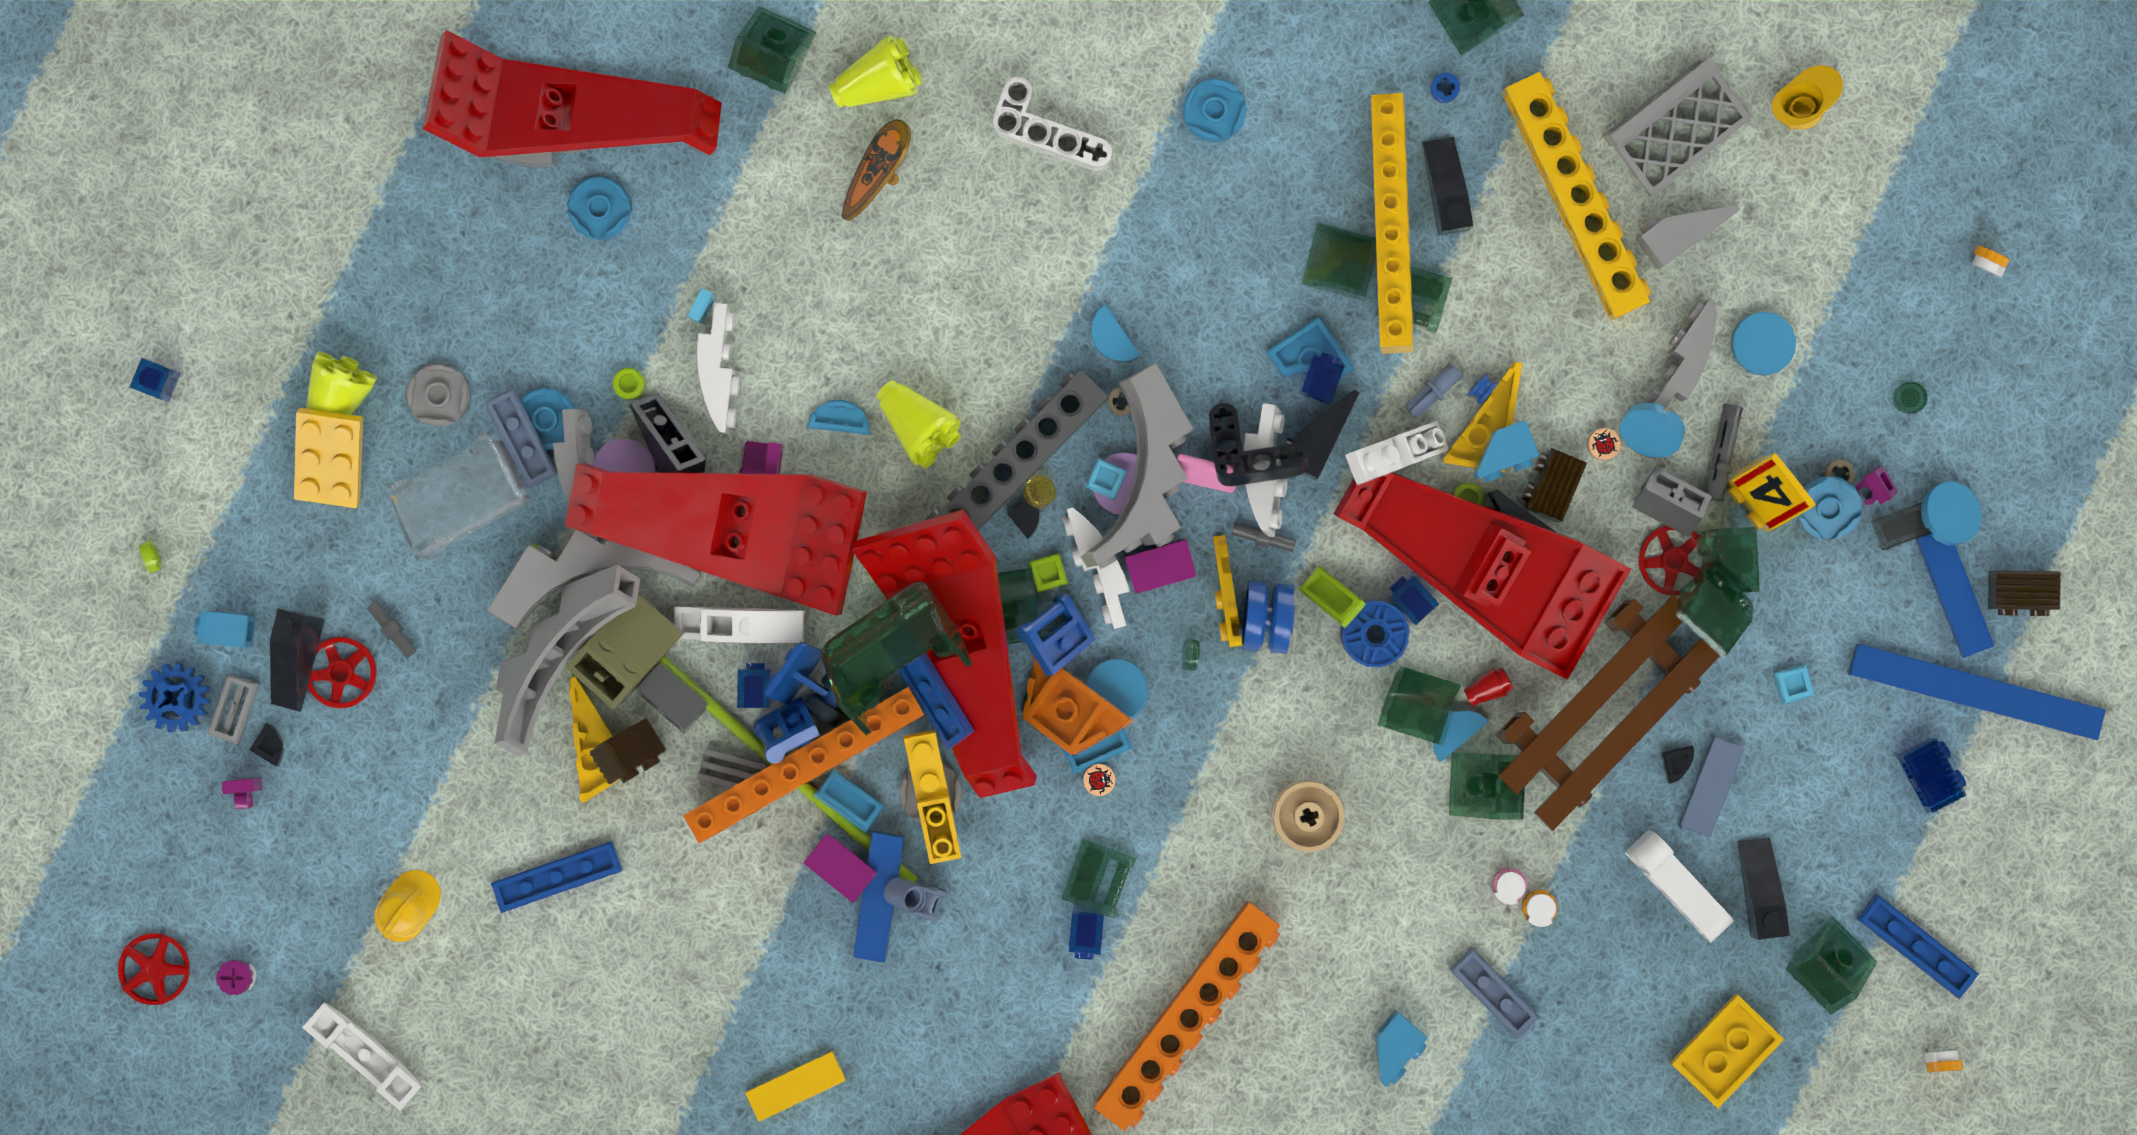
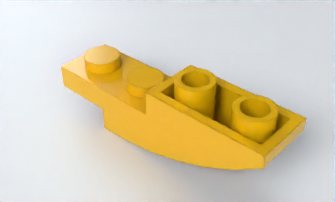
[904,730,961,864]

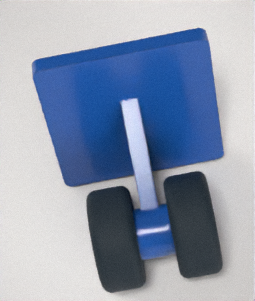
[764,642,859,726]

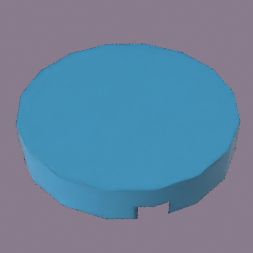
[1183,78,1247,143]
[568,177,632,240]
[1731,312,1796,376]
[520,388,575,452]
[1620,402,1685,458]
[1797,476,1862,539]
[1921,481,1982,545]
[1086,659,1149,719]

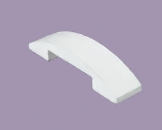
[302,1002,422,1111]

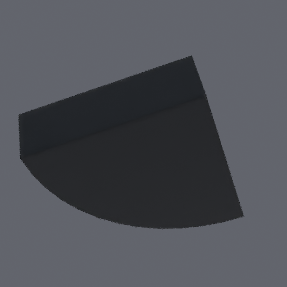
[1008,495,1039,539]
[250,723,284,767]
[1661,745,1694,784]

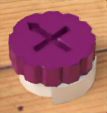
[216,960,256,995]

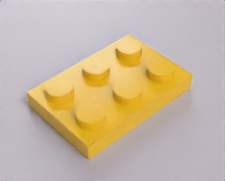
[294,407,363,508]
[1669,993,1784,1109]

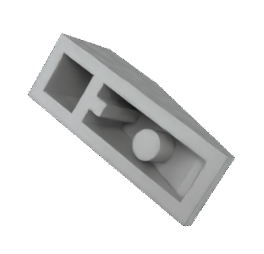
[1636,204,1741,270]

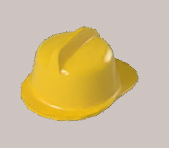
[1771,65,1844,130]
[375,870,441,942]

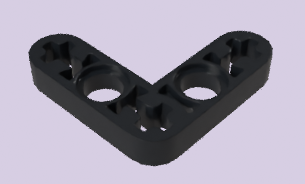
[1209,403,1309,486]

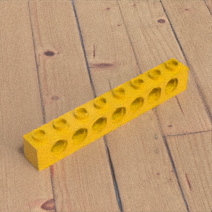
[1502,72,1651,321]
[1371,93,1414,354]

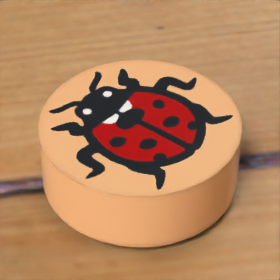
[1587,428,1621,461]
[1083,764,1115,796]

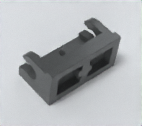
[1632,466,1712,537]
[636,662,708,734]

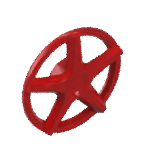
[1638,526,1710,596]
[308,637,377,709]
[118,933,190,1005]

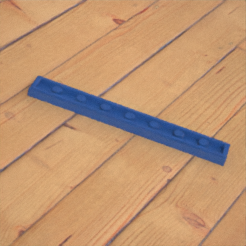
[1848,644,2106,740]

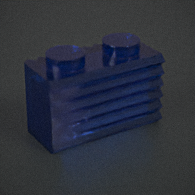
[1896,738,1967,813]

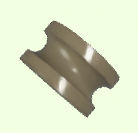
[1108,387,1131,416]
[1823,460,1855,484]

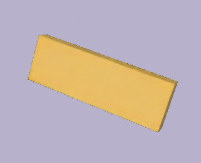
[745,1050,846,1122]

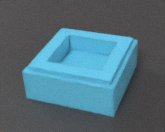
[687,288,716,324]
[1085,458,1127,500]
[1773,665,1815,704]

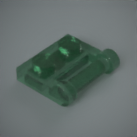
[1375,266,1452,333]
[1061,838,1137,918]

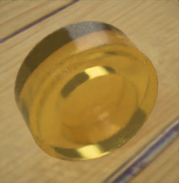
[1023,475,1056,509]

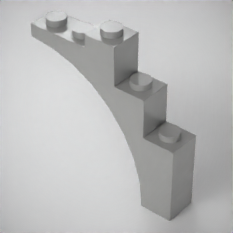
[1081,363,1194,569]
[487,530,701,631]
[495,564,640,756]

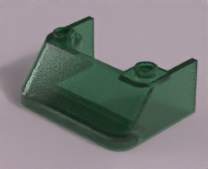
[820,581,973,735]

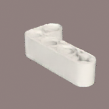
[993,77,1112,171]
[1625,830,1734,943]

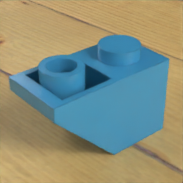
[1473,420,1539,483]
[194,611,256,647]
[1375,1010,1428,1087]

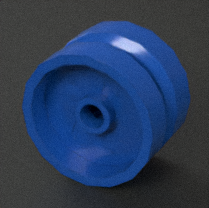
[1242,580,1295,654]

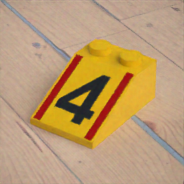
[1727,453,1816,532]

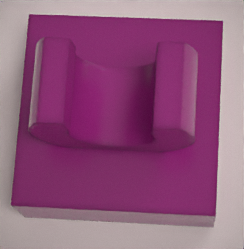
[1855,465,1898,505]
[222,778,262,809]

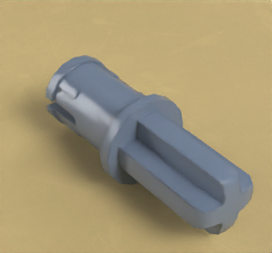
[1405,363,1463,418]

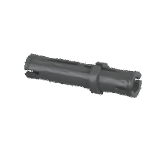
[1705,404,1744,501]

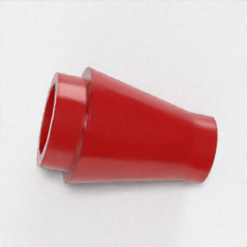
[1464,667,1514,707]

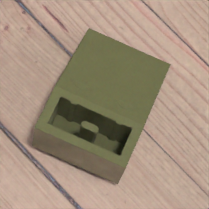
[566,592,684,710]

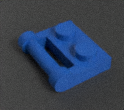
[1016,593,1096,676]
[753,697,820,763]

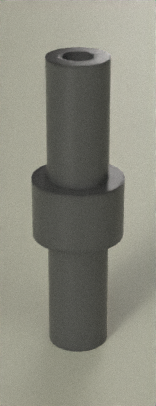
[1231,522,1296,552]
[367,601,417,659]

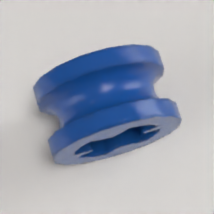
[1430,73,1460,103]
[1467,373,1499,405]

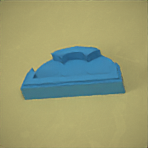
[1091,304,1141,362]
[807,400,871,436]
[1433,710,1489,762]

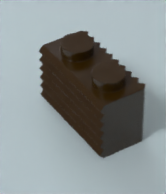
[1522,448,1587,523]
[1988,570,2061,616]
[590,718,667,784]

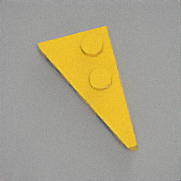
[1442,362,1523,473]
[1213,535,1242,647]
[569,676,620,804]

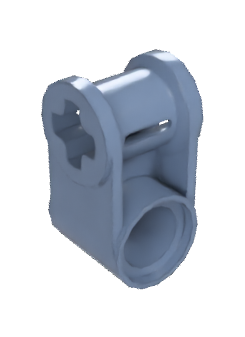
[884,877,948,922]

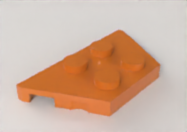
[1022,654,1134,755]

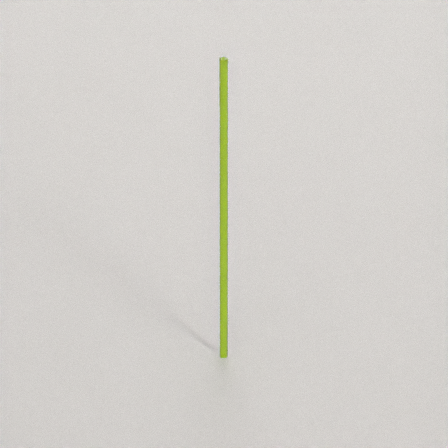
[531,543,918,882]

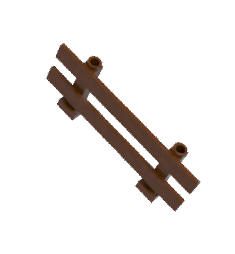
[1495,595,1727,831]

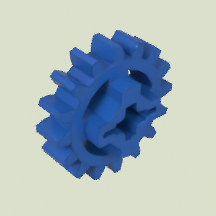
[139,663,212,732]

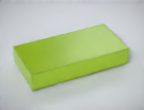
[1298,566,1366,628]

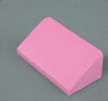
[1177,454,1236,493]

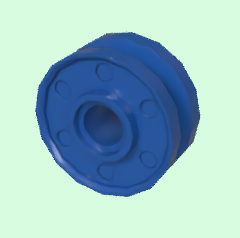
[1340,600,1409,668]

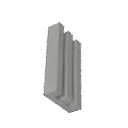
[207,674,260,744]
[697,748,768,788]

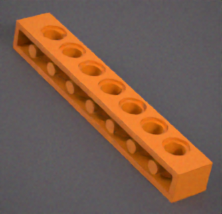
[683,687,924,844]
[1094,901,1280,1132]

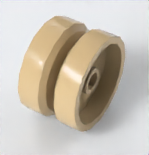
[1271,780,1345,852]

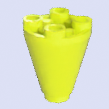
[829,35,923,108]
[306,351,377,415]
[877,380,961,469]

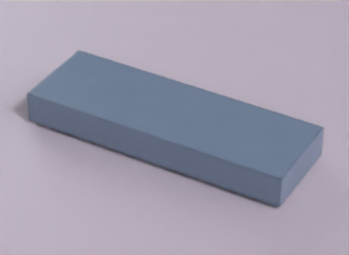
[485,388,558,488]
[1679,736,1745,837]
[1449,947,1540,1039]

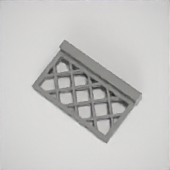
[1602,57,1751,196]

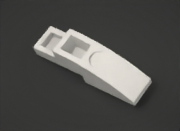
[697,303,740,435]
[1244,403,1287,537]
[1345,421,1449,485]
[1062,508,1130,629]
[674,606,805,643]

